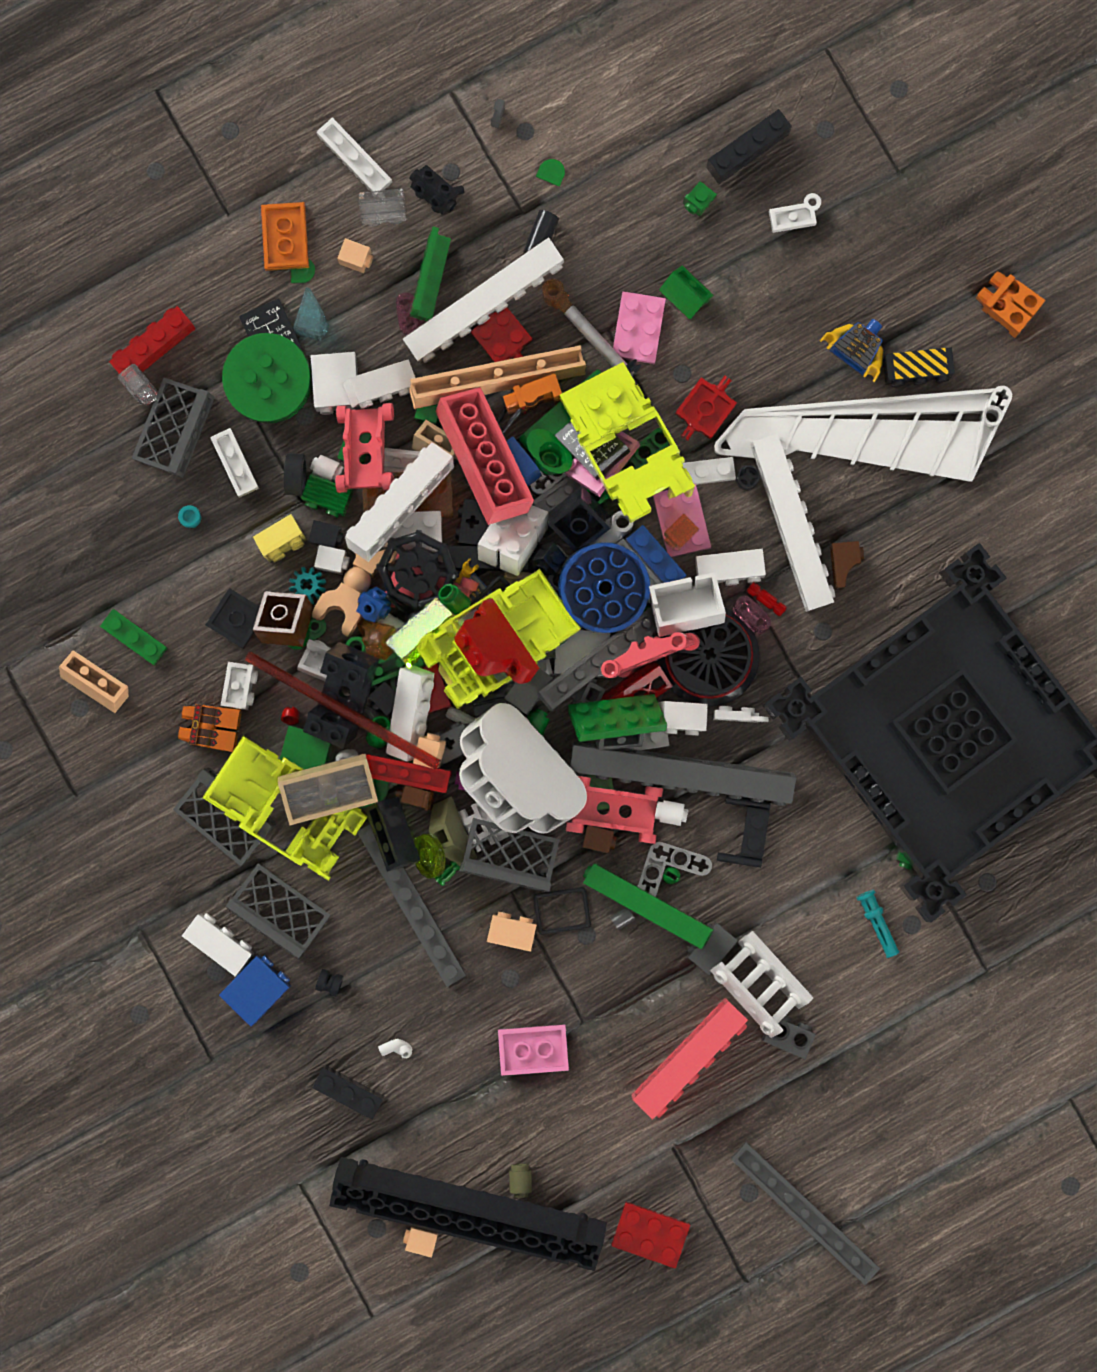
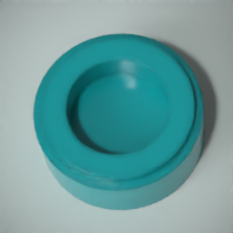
[178,505,202,528]

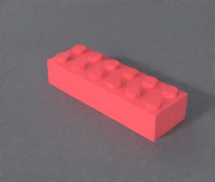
[435,387,534,525]
[631,998,748,1120]

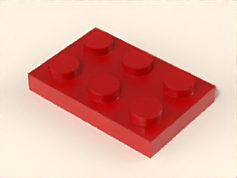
[611,1201,690,1269]

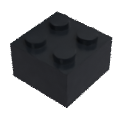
[548,486,612,552]

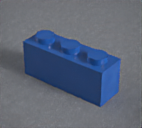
[626,525,686,583]

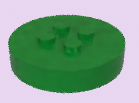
[222,333,313,424]

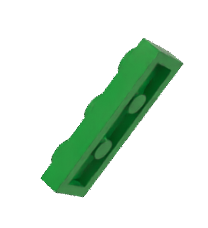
[100,609,168,666]

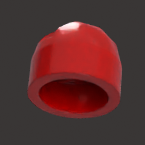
[281,706,300,725]

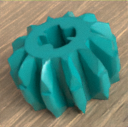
[289,567,327,604]

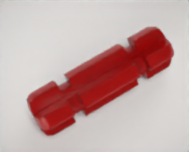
[747,582,787,616]

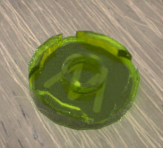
[414,833,446,878]

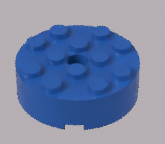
[558,543,650,633]

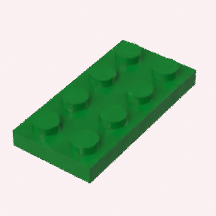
[568,694,667,742]

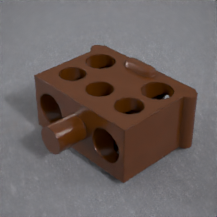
[396,786,436,811]

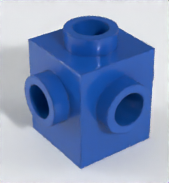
[356,587,392,623]

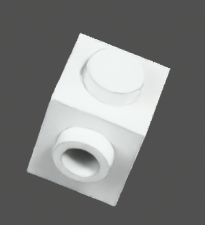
[314,545,350,575]

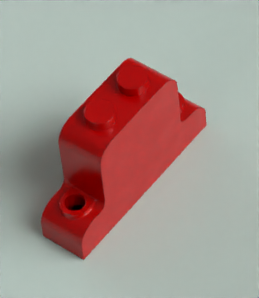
[454,598,539,684]

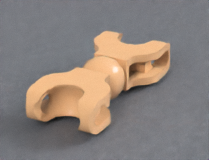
[312,550,397,637]

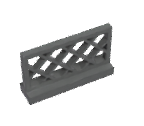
[132,378,215,478]
[173,767,277,866]
[459,818,560,892]
[226,864,331,960]

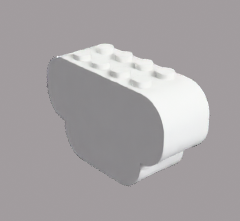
[459,703,587,833]

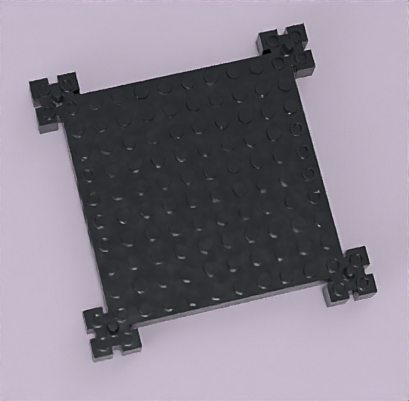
[762,543,1097,923]

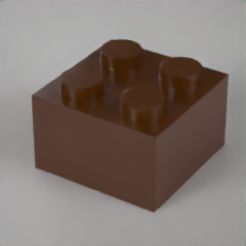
[253,591,314,647]

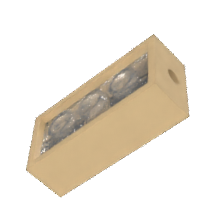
[278,754,378,825]

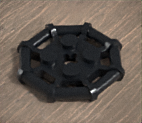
[376,530,459,611]

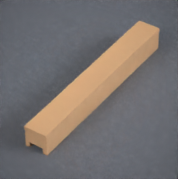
[409,346,586,409]

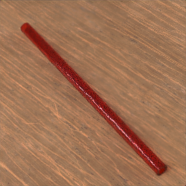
[245,651,441,769]

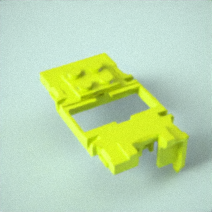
[560,362,695,523]
[416,569,581,709]
[203,736,368,881]

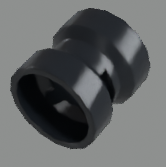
[736,465,760,491]
[315,969,344,997]

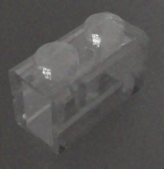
[359,188,407,226]
[118,364,158,405]

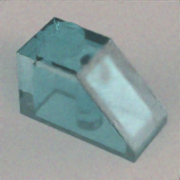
[293,287,329,341]

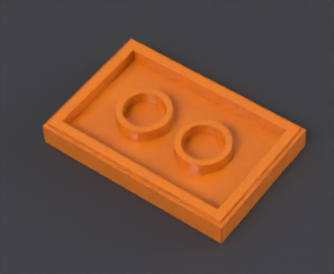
[261,202,309,271]

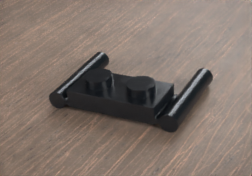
[717,795,771,868]

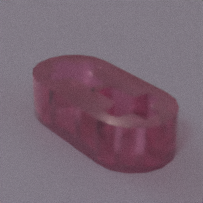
[396,292,419,335]
[733,596,771,633]

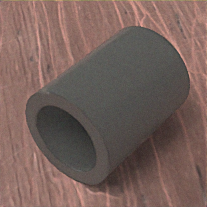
[610,907,635,931]

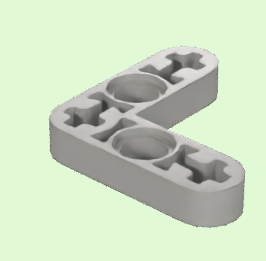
[638,842,712,896]

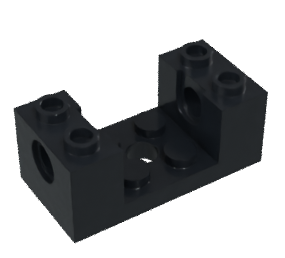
[303,642,380,749]

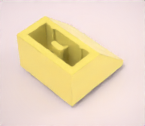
[253,514,307,562]

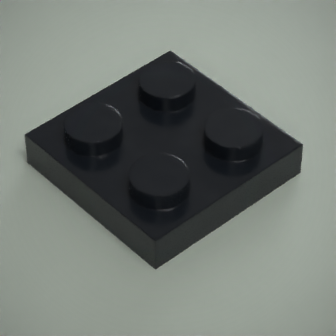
[205,588,260,649]

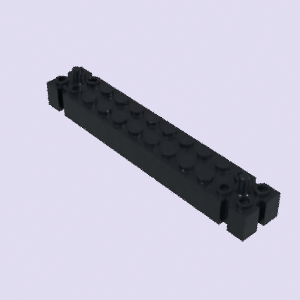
[329,1157,607,1271]

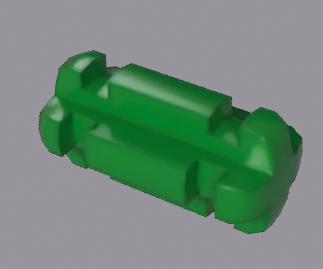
[435,861,460,886]

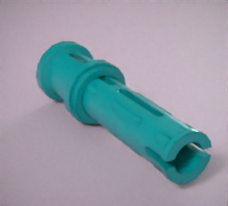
[856,889,900,958]

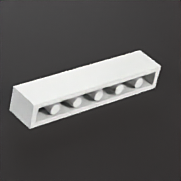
[345,442,454,562]

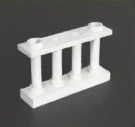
[710,931,813,1038]

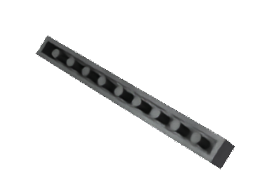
[570,741,796,806]

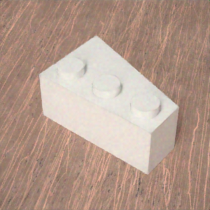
[383,511,443,562]

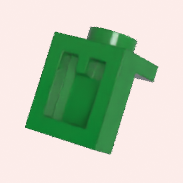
[683,181,717,217]

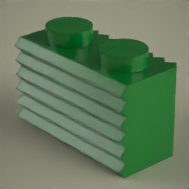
[301,474,354,518]

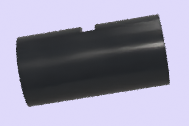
[523,210,559,253]

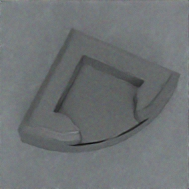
[491,98,505,128]

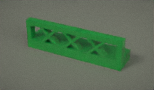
[410,226,451,322]

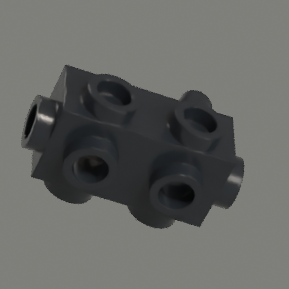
[409,165,464,215]

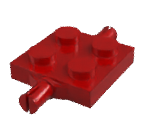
[471,307,532,362]
[675,375,737,441]

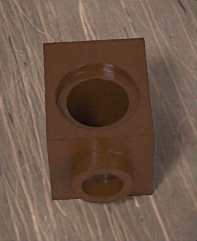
[582,825,617,853]

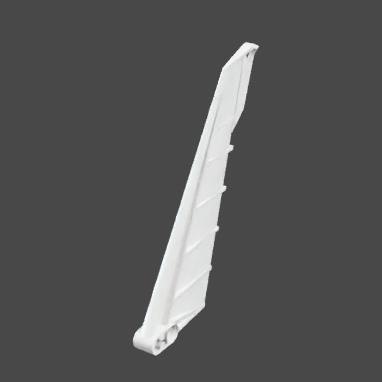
[714,386,1012,482]

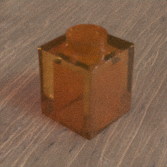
[664,514,699,550]

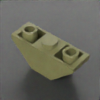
[429,796,477,866]

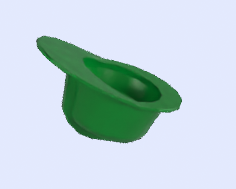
[526,429,573,475]

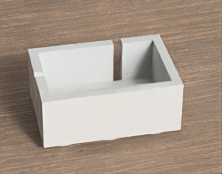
[478,505,548,576]
[649,572,726,637]

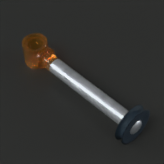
[542,279,641,377]

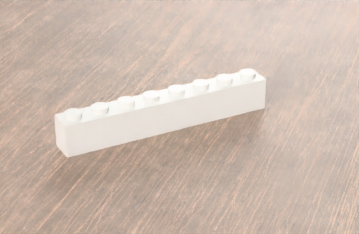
[403,237,564,363]
[750,433,836,612]

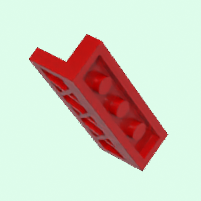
[600,661,673,701]
[366,754,452,793]

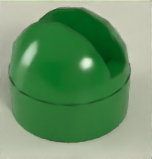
[662,867,680,885]

